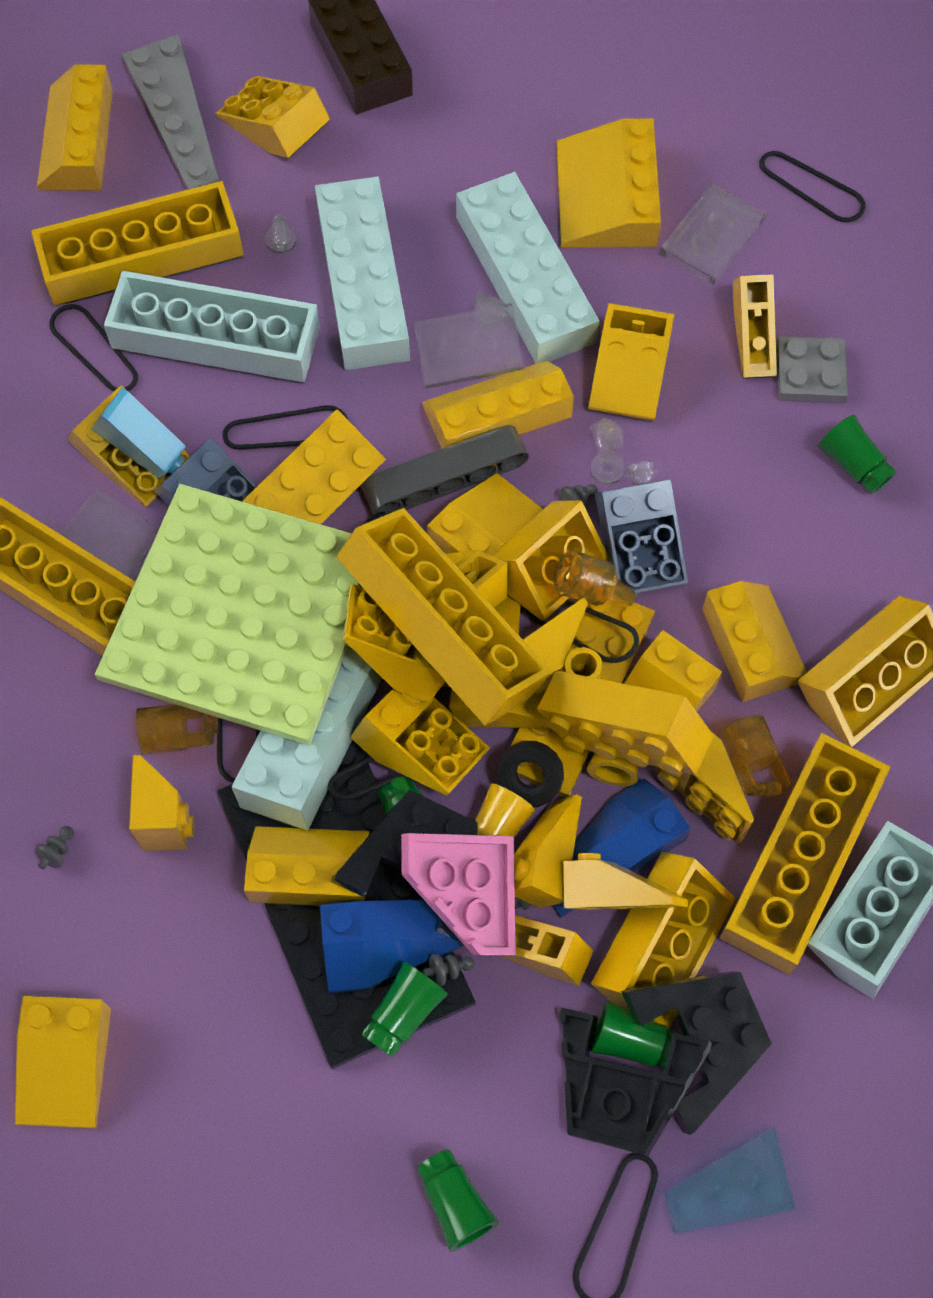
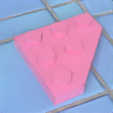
[401,833,516,956]

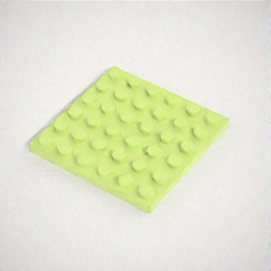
[94,484,363,745]

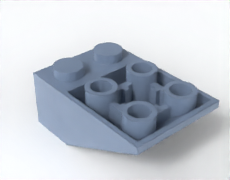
[154,437,257,506]
[595,479,688,596]

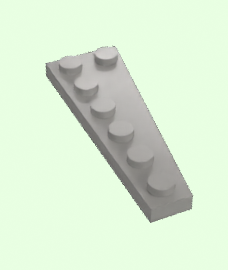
[122,34,219,190]

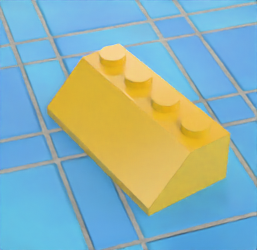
[37,64,113,191]
[422,360,574,449]
[797,596,933,747]
[591,852,736,1029]

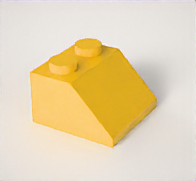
[624,630,722,712]
[129,755,195,851]

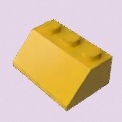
[492,500,610,620]
[702,581,807,702]
[244,826,370,906]

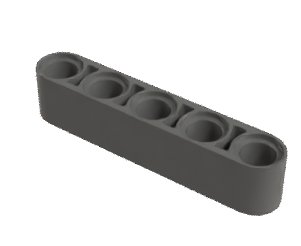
[361,425,529,514]

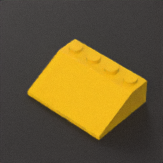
[557,118,661,248]

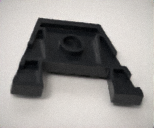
[330,790,478,943]
[621,971,772,1135]
[560,1008,712,1156]

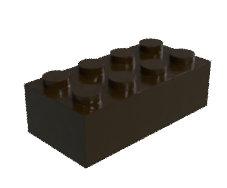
[308,0,413,115]

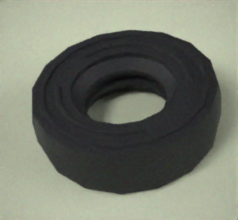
[497,741,564,807]

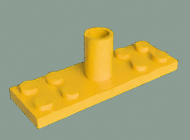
[511,583,655,798]

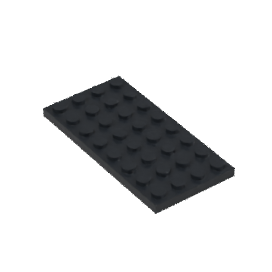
[217,740,476,1069]

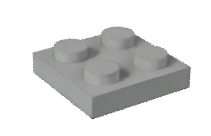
[776,336,848,403]

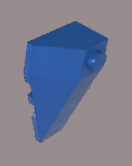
[552,778,691,918]
[320,900,465,993]

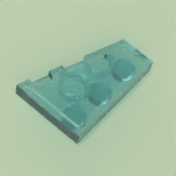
[665,1127,796,1235]

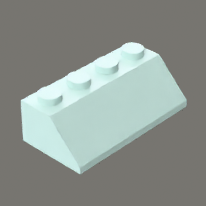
[807,821,933,999]

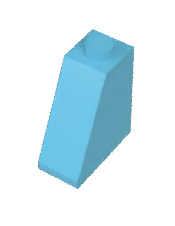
[91,387,186,479]

